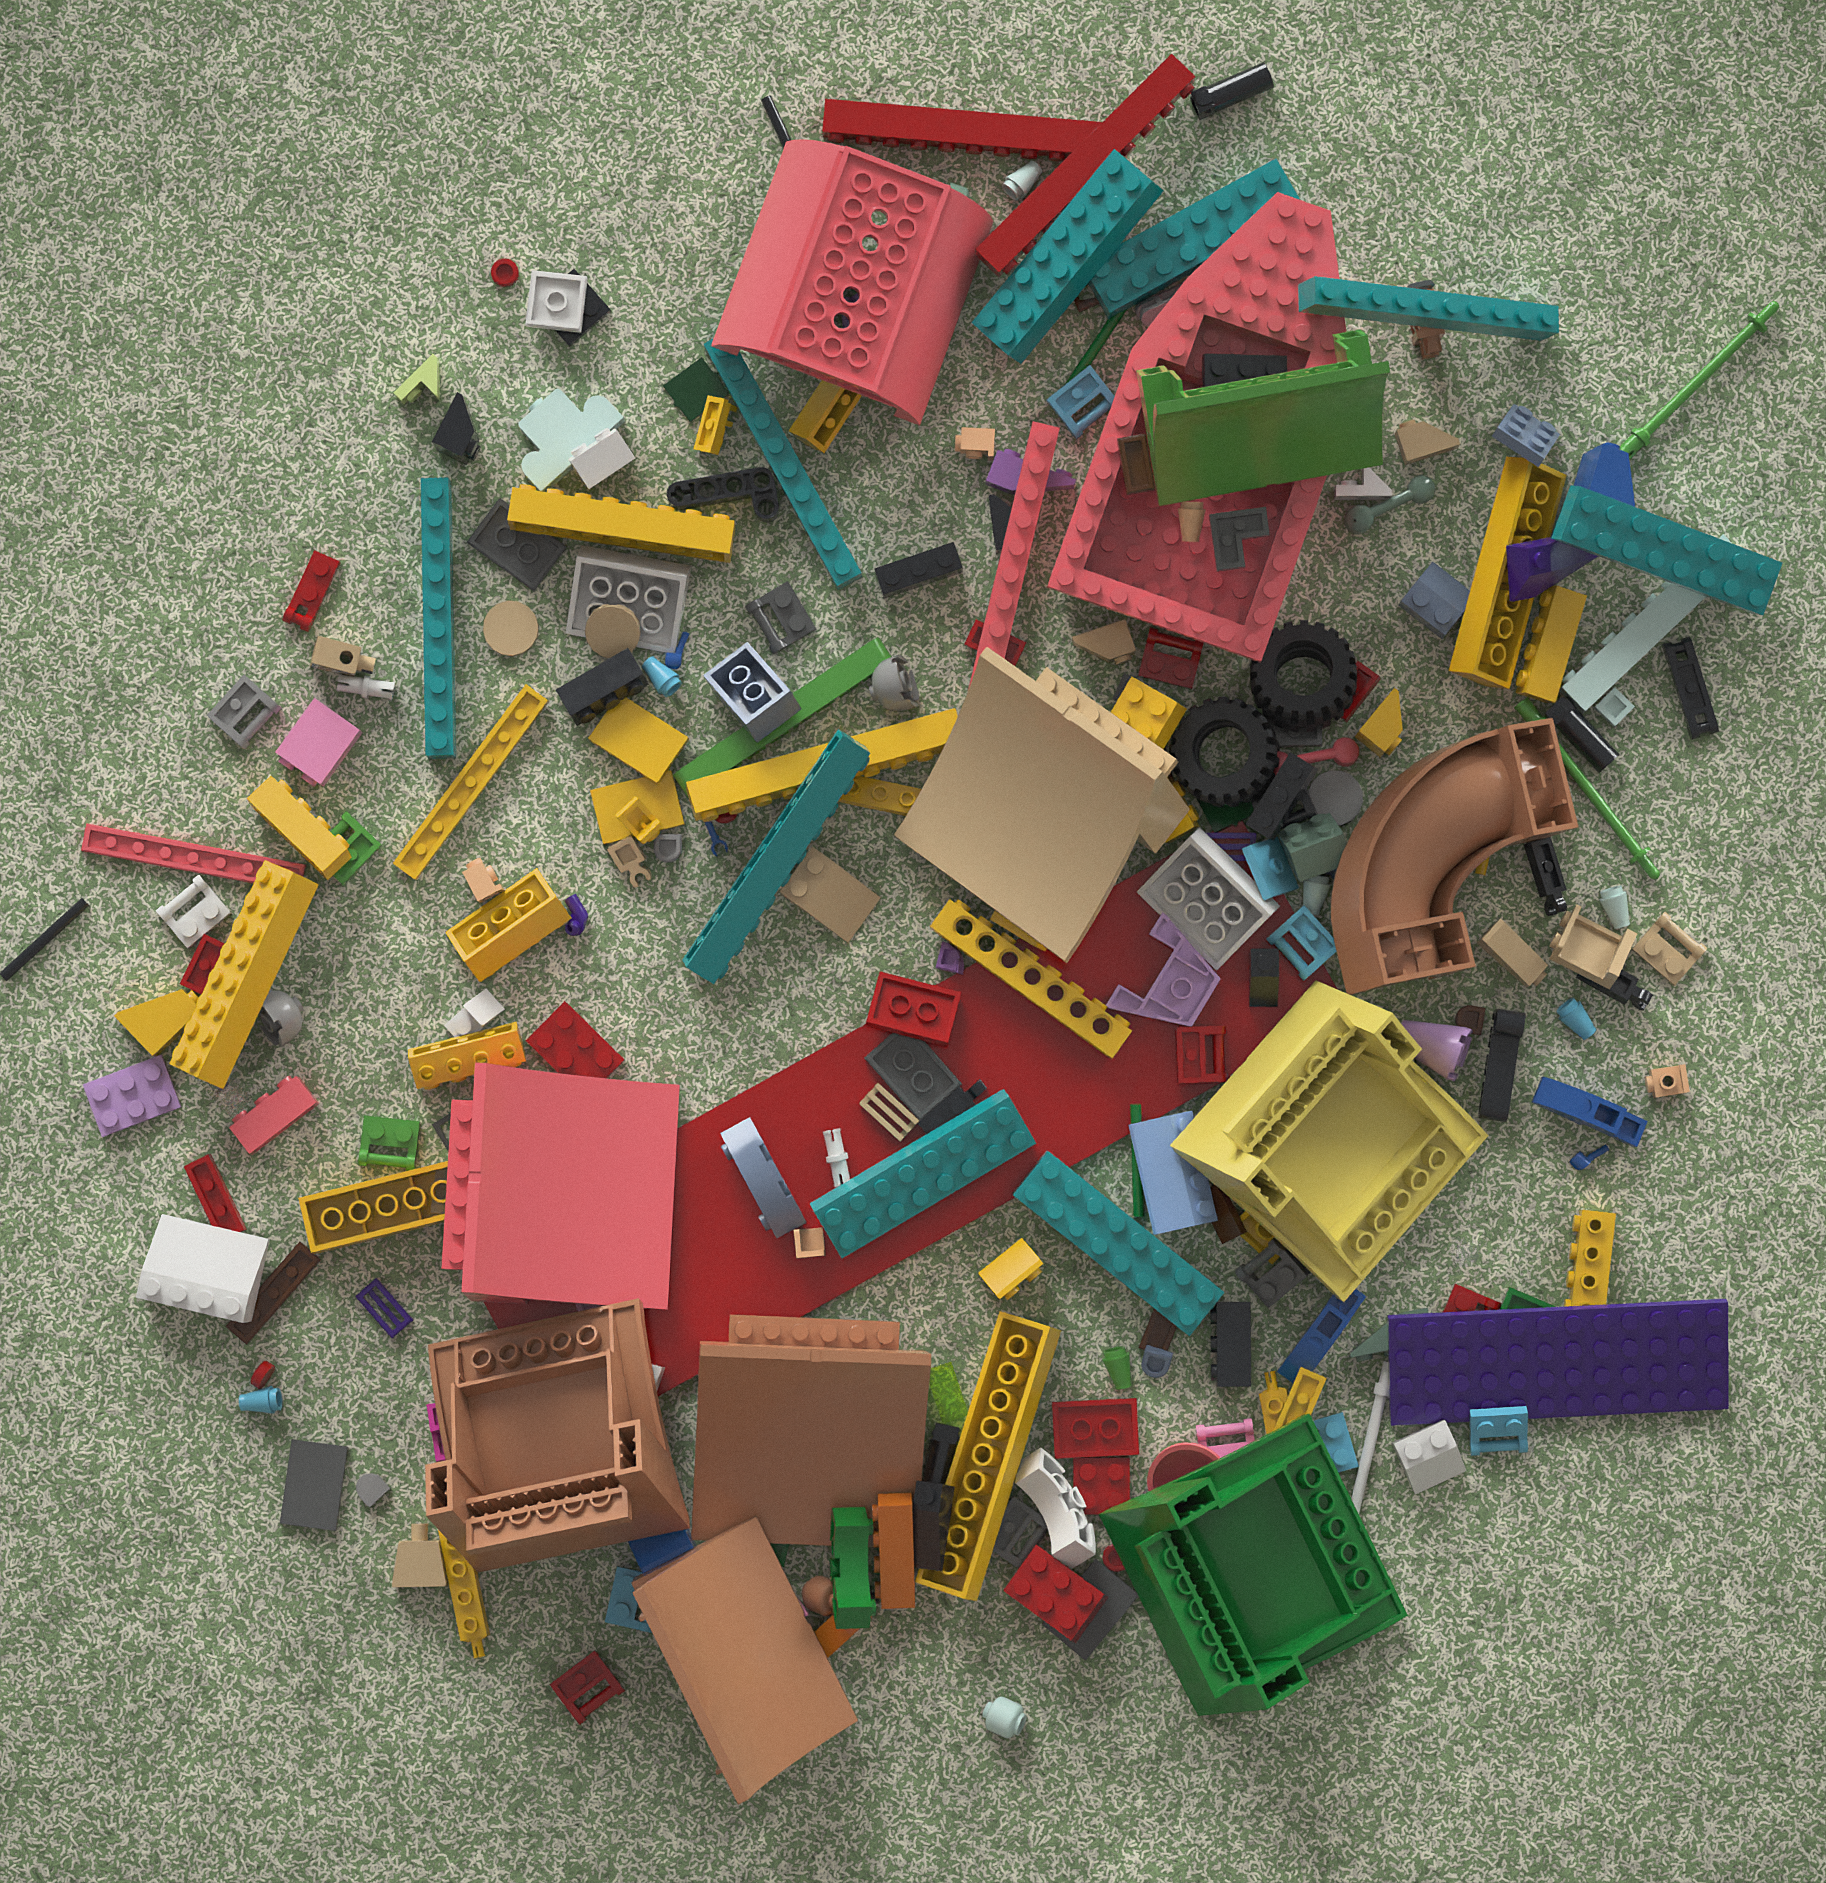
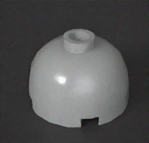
[869,655,919,712]
[259,990,303,1047]

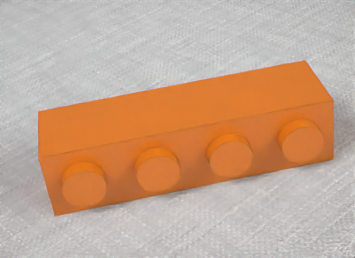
[872,1493,915,1609]

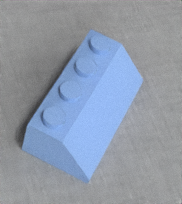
[1128,1111,1218,1235]

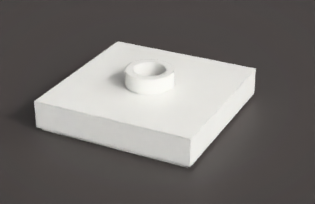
[525,270,588,333]

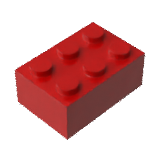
[1003,1545,1109,1643]

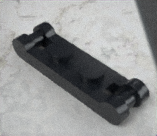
[1662,636,1719,740]

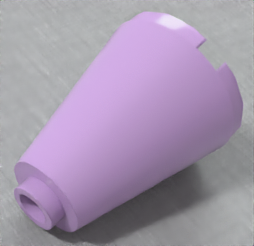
[1401,1020,1473,1082]

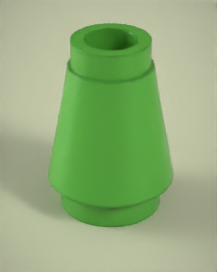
[1102,1346,1132,1390]

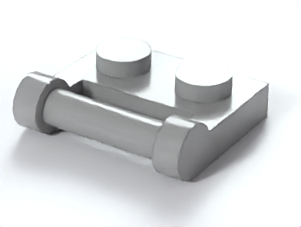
[206,675,282,750]

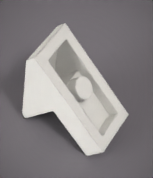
[1334,468,1392,500]
[444,989,505,1037]

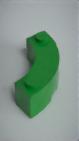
[829,1507,876,1629]

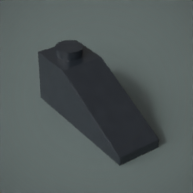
[912,1481,955,1572]

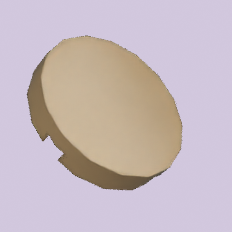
[483,601,539,657]
[585,604,641,658]

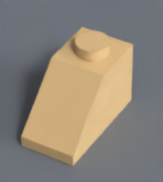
[1395,420,1460,465]
[1072,619,1136,665]

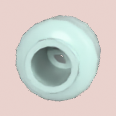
[982,1696,1027,1739]

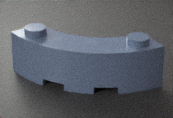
[720,1117,806,1238]

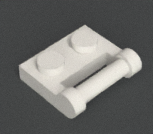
[156,875,231,949]

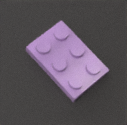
[83,1055,182,1137]

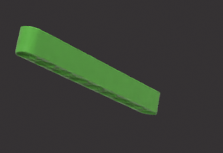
[673,637,892,799]

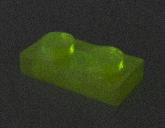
[929,1362,968,1424]

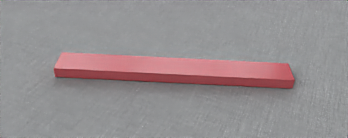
[81,824,306,884]

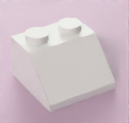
[568,428,635,489]
[1391,1420,1466,1494]

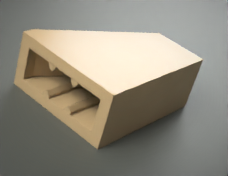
[1477,918,1548,988]

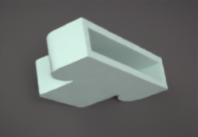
[519,389,625,492]

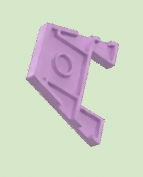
[1106,912,1221,1027]

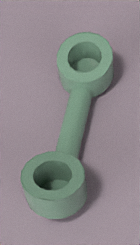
[1344,475,1436,534]

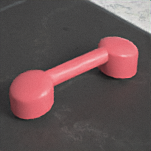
[1273,737,1359,776]

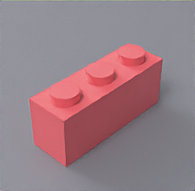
[229,1075,320,1155]

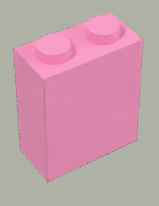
[275,698,362,787]

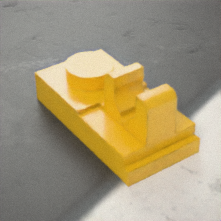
[693,396,737,455]

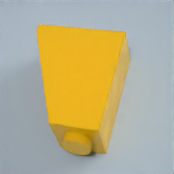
[114,989,199,1057]

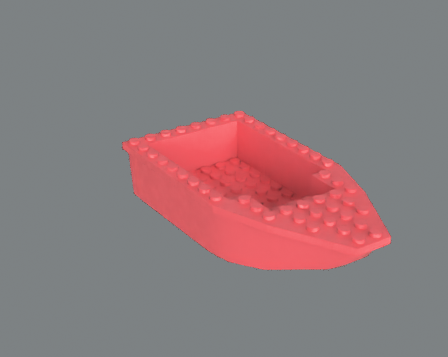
[1047,192,1346,663]

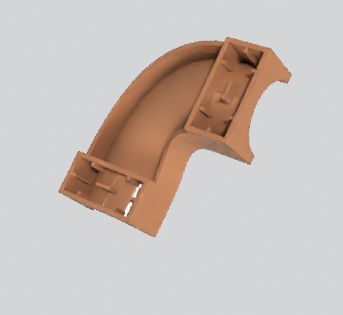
[1331,718,1578,995]

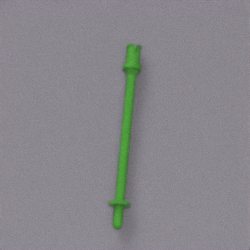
[1620,301,1779,460]
[1514,697,1660,880]

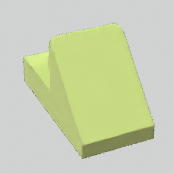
[394,354,440,404]

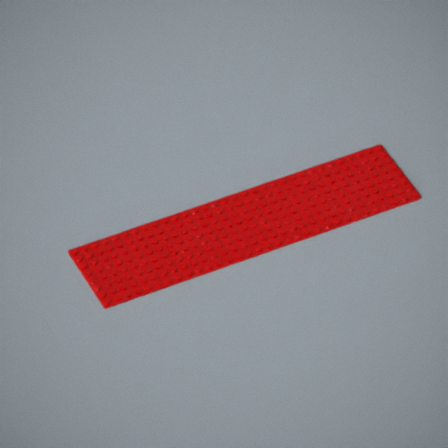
[484,821,1338,1396]

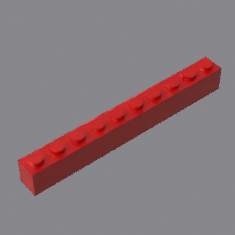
[975,53,1196,278]
[822,99,1102,162]

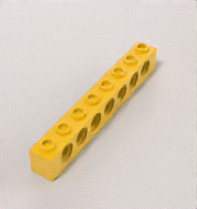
[930,899,1132,1060]

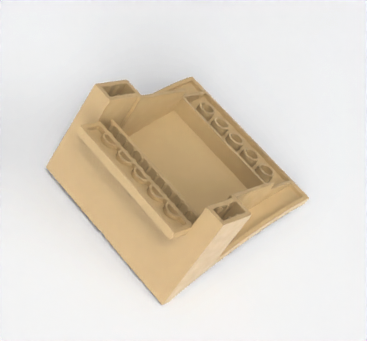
[894,647,1190,963]

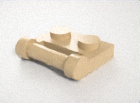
[1631,912,1707,986]

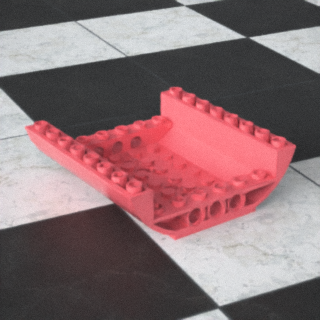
[711,139,994,426]

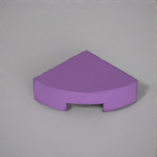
[935,941,964,975]

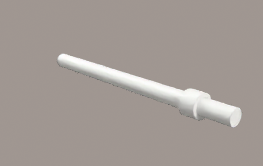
[1351,1361,1389,1514]

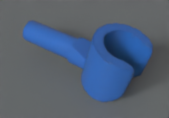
[665,632,689,669]
[704,821,728,857]
[1569,1144,1609,1170]

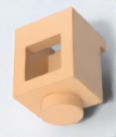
[955,427,995,461]
[462,858,505,903]
[1645,1064,1690,1098]

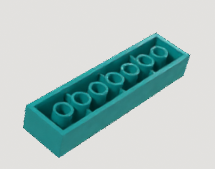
[971,149,1164,364]
[1088,158,1300,319]
[1551,485,1783,615]
[810,1089,1036,1258]
[1012,1150,1225,1336]

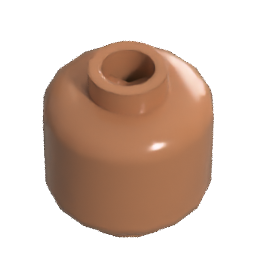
[802,1576,834,1616]

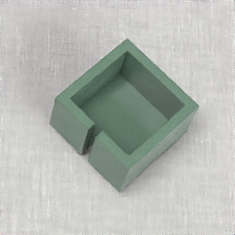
[1278,813,1347,882]

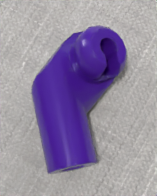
[564,894,588,936]

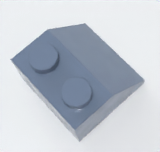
[1399,562,1470,639]

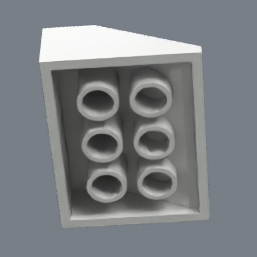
[566,545,691,653]
[1137,828,1280,971]
[136,1214,270,1323]

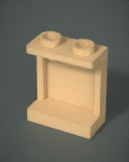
[1549,904,1637,989]

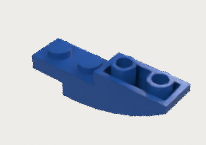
[1532,1076,1648,1147]
[1277,1289,1366,1383]

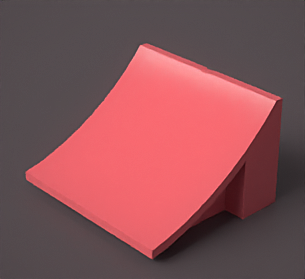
[441,1063,680,1310]

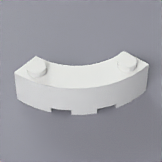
[1015,1448,1096,1569]

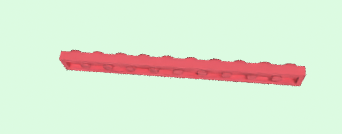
[968,421,1060,690]

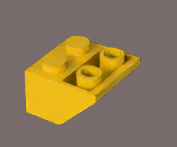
[978,1238,1043,1300]

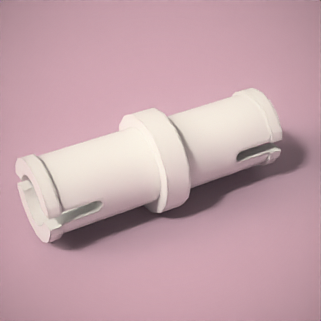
[337,674,395,700]
[823,1128,850,1187]

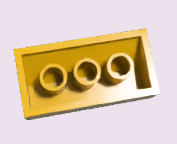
[445,868,571,982]

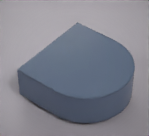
[1141,1345,1173,1378]

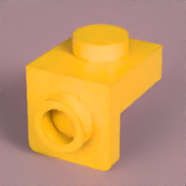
[615,796,663,844]

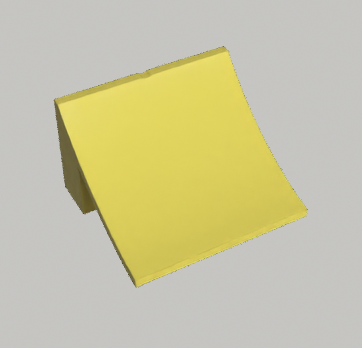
[1170,981,1489,1302]

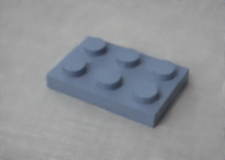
[1492,404,1560,467]

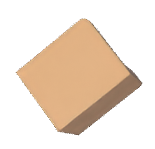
[794,1227,825,1258]

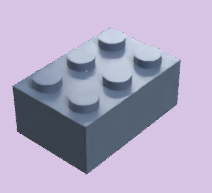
[703,642,801,743]

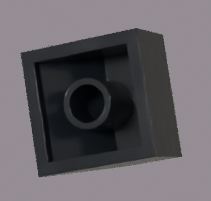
[432,392,481,465]

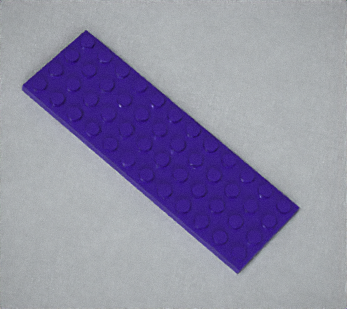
[1387,1299,1729,1426]

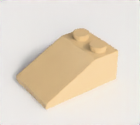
[780,847,881,943]

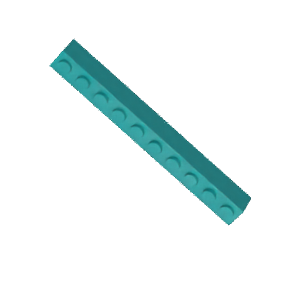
[1298,276,1559,341]
[704,338,862,590]
[421,477,456,759]
[682,729,870,984]

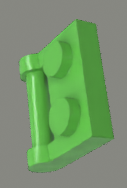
[330,811,382,886]
[358,1115,421,1171]

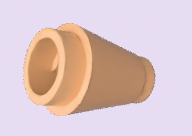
[1178,501,1206,542]

